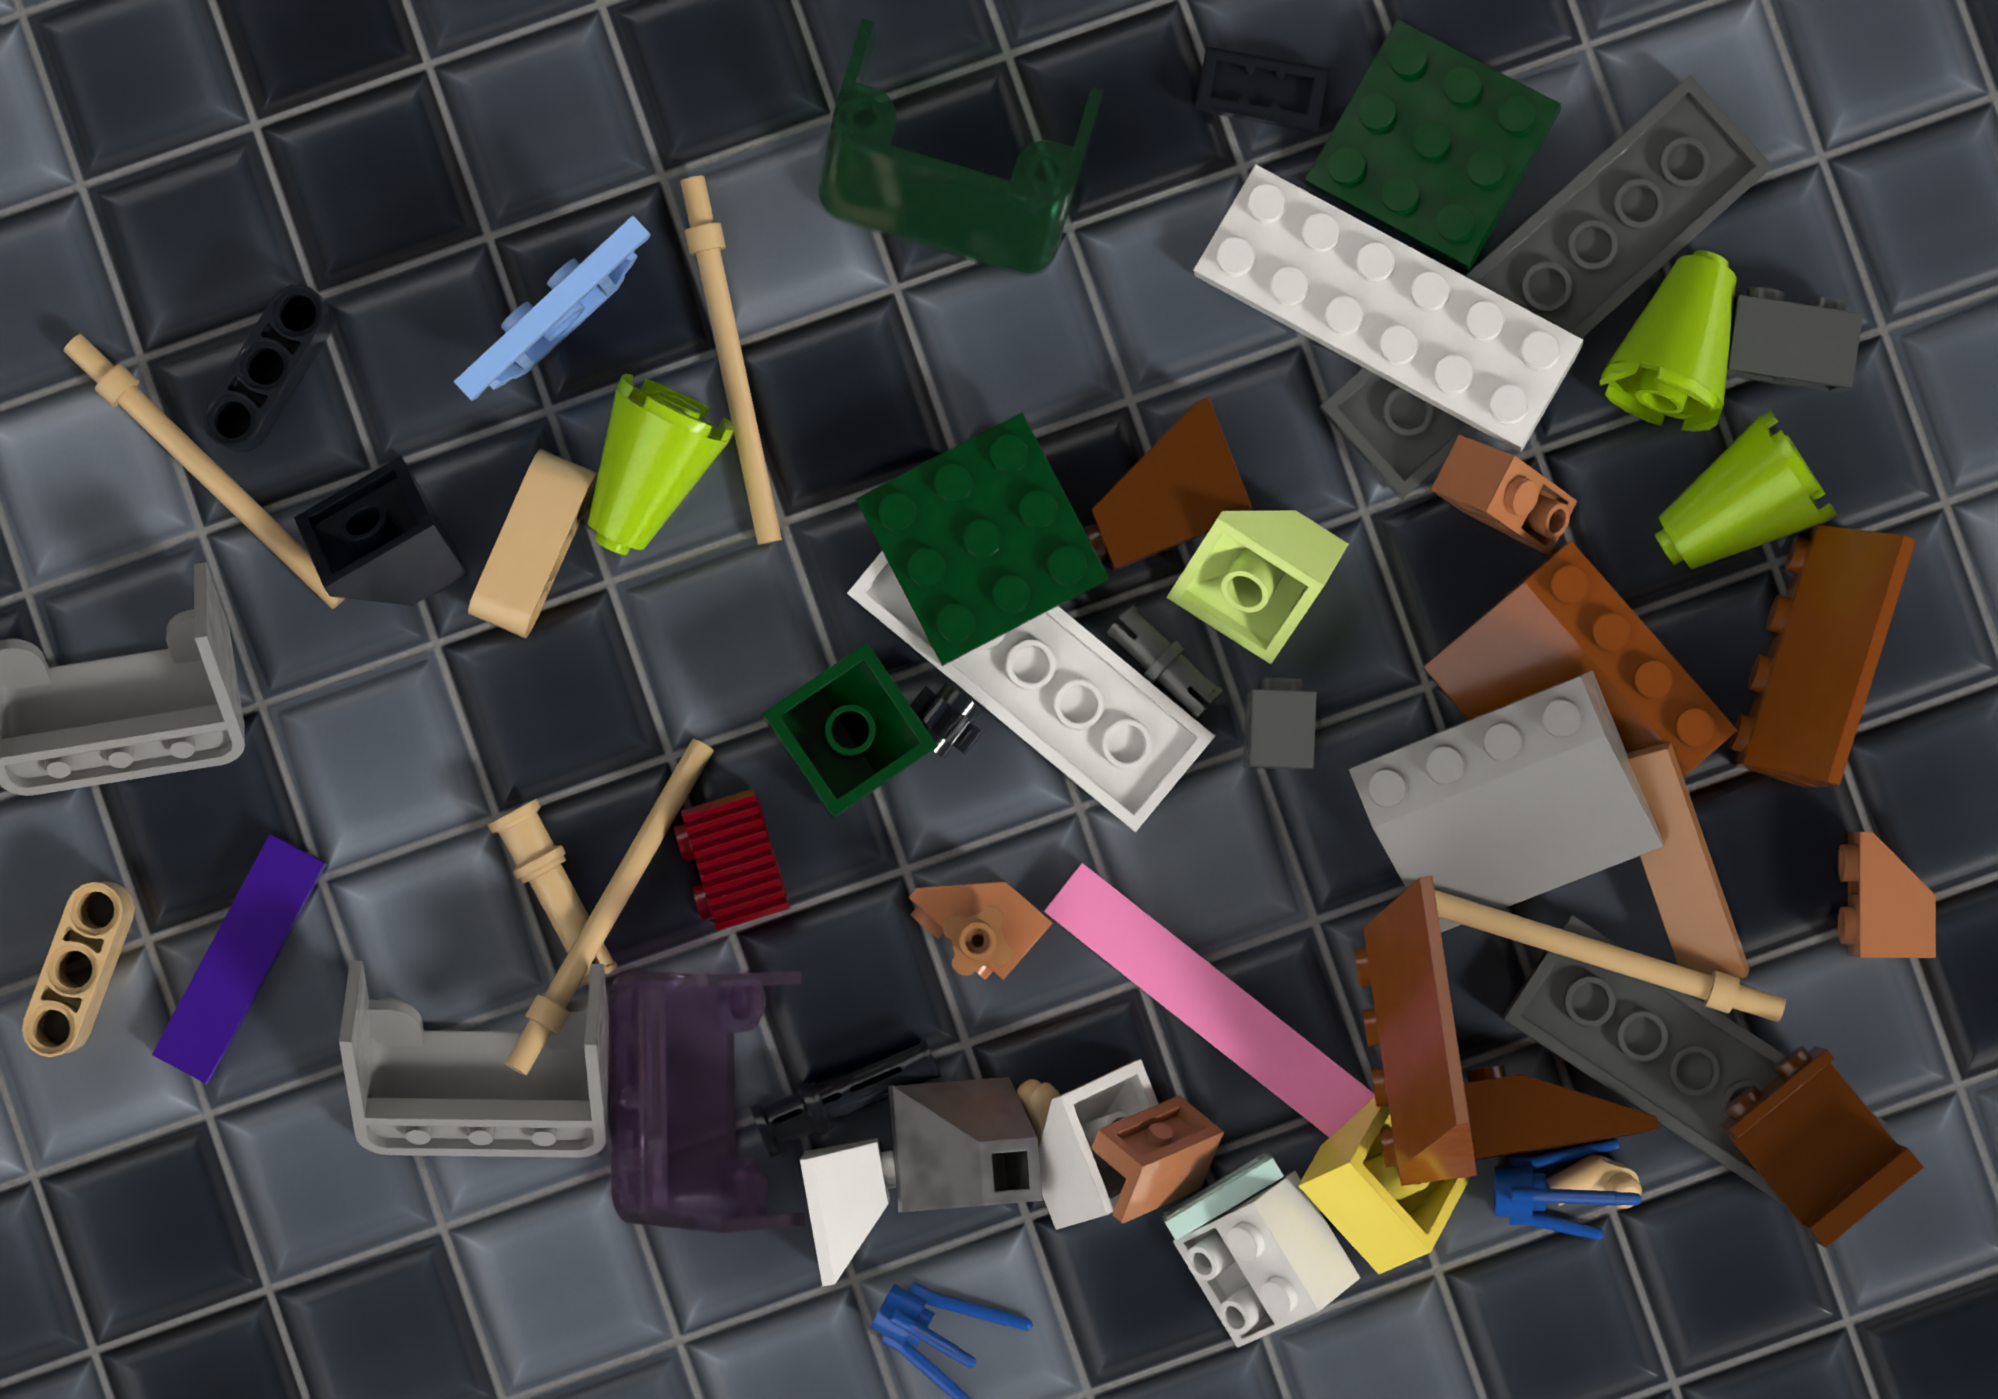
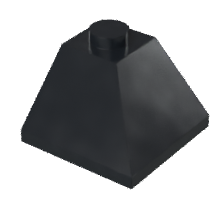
[294,455,467,606]

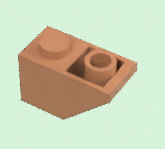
[1431,435,1577,556]
[1838,832,1936,958]
[908,881,1053,980]

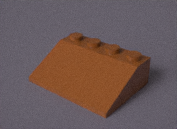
[1729,525,1916,788]
[1422,541,1738,777]
[1354,876,1477,1186]

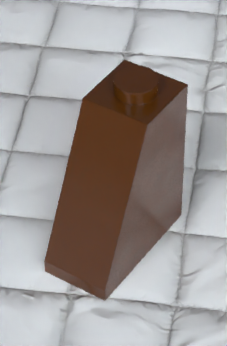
[1084,397,1254,571]

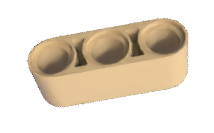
[468,449,598,639]
[22,881,135,1057]

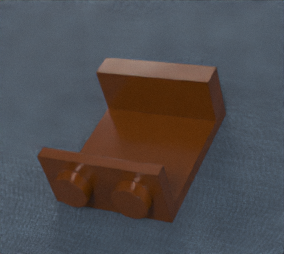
[1719,1046,1924,1248]

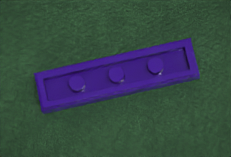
[152,834,328,1084]

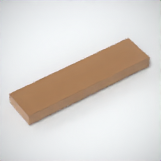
[1627,742,1750,979]

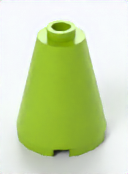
[1600,250,1737,432]
[587,374,736,555]
[1654,410,1837,569]

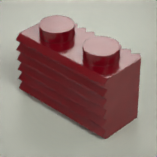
[674,789,791,931]

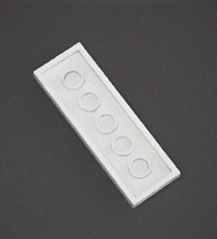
[1194,164,1583,453]
[847,551,1215,832]

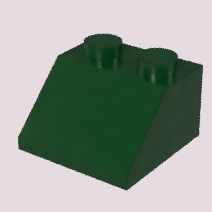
[762,643,938,820]

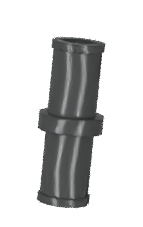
[1106,605,1224,719]

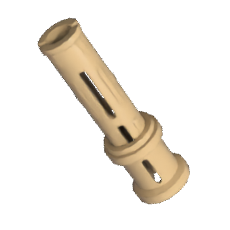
[487,799,619,986]

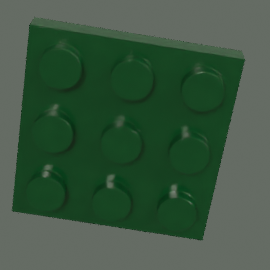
[1305,19,1561,271]
[856,412,1109,667]

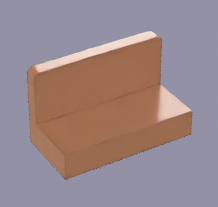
[1091,1095,1224,1224]

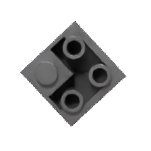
[888,1077,1043,1212]

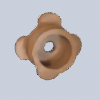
[943,906,1013,976]

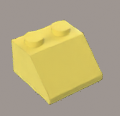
[1298,1096,1471,1274]

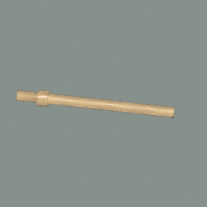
[680,175,782,545]
[63,333,345,609]
[505,739,714,1076]
[1435,890,1786,1022]

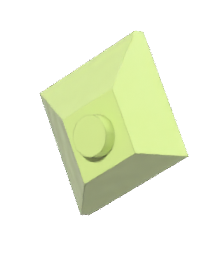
[1166,510,1349,664]

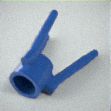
[1493,1138,1642,1240]
[870,1281,1033,1399]

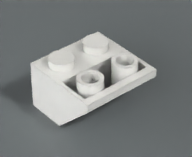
[1173,1171,1360,1348]

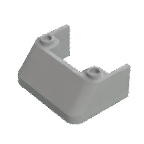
[0,562,245,796]
[339,961,609,1158]

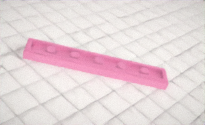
[1043,863,1375,1138]

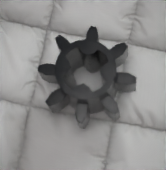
[910,682,983,759]

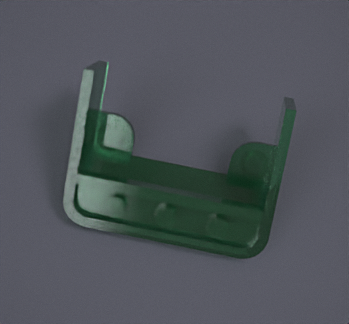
[818,18,1104,276]

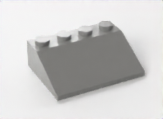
[1349,670,1665,932]

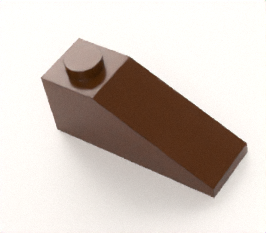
[1464,1065,1659,1161]

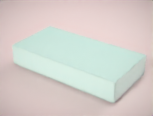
[1162,1152,1284,1241]

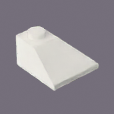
[1039,1059,1158,1230]
[800,1138,896,1287]

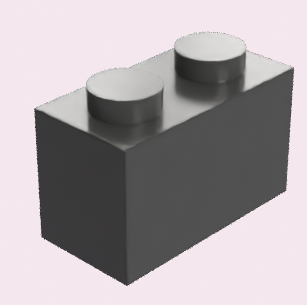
[1727,287,1863,394]
[1243,678,1317,770]

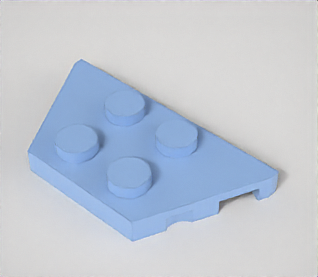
[453,215,651,401]

